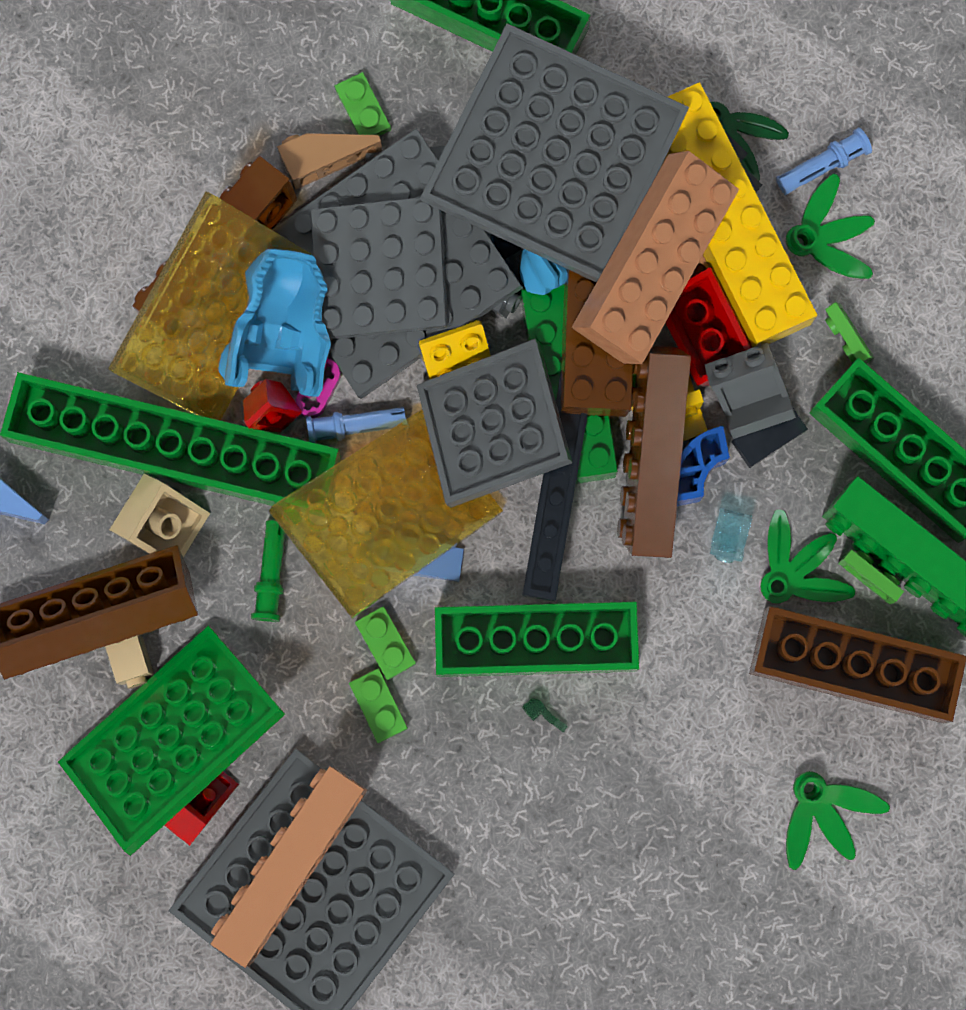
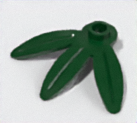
[710,101,789,181]

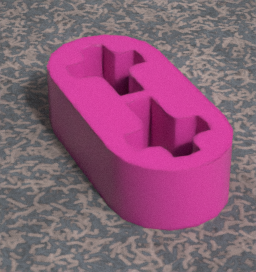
[296,359,341,418]

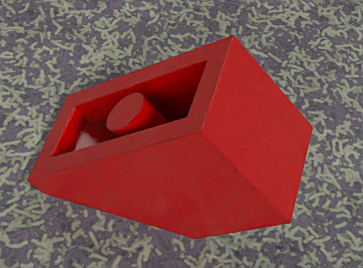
[243,379,303,433]
[164,771,239,846]

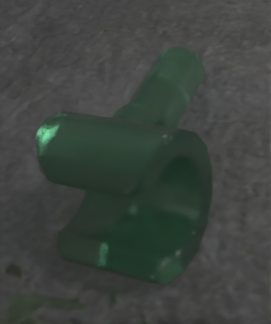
[522,698,568,732]

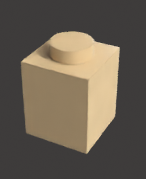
[105,635,154,689]

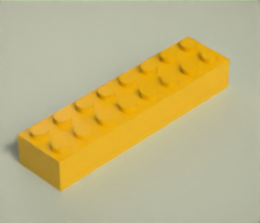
[660,82,817,348]

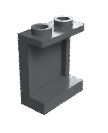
[705,343,796,439]

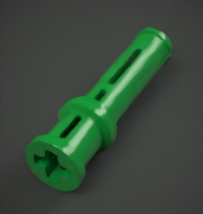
[251,520,287,622]

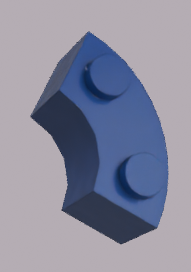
[677,426,730,506]

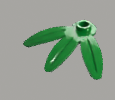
[786,173,875,279]
[760,509,856,604]
[786,771,890,870]

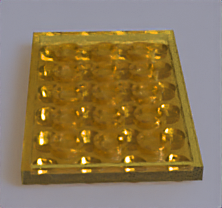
[108,191,312,420]
[269,410,503,618]

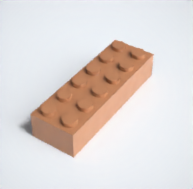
[571,151,739,364]
[211,766,368,968]

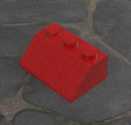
[665,267,752,386]

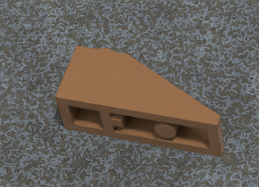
[277,133,382,190]

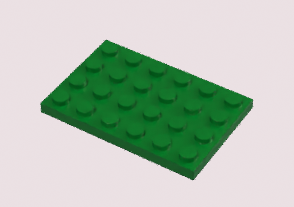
[58,626,285,856]

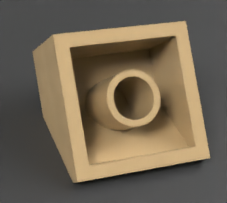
[109,474,210,557]

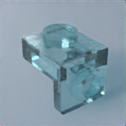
[710,508,752,563]

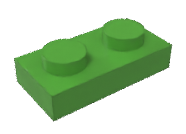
[334,72,391,136]
[825,302,874,363]
[838,549,904,605]
[355,606,416,681]
[349,668,408,743]

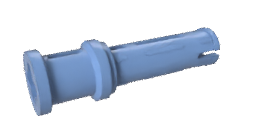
[776,127,872,195]
[306,407,407,443]

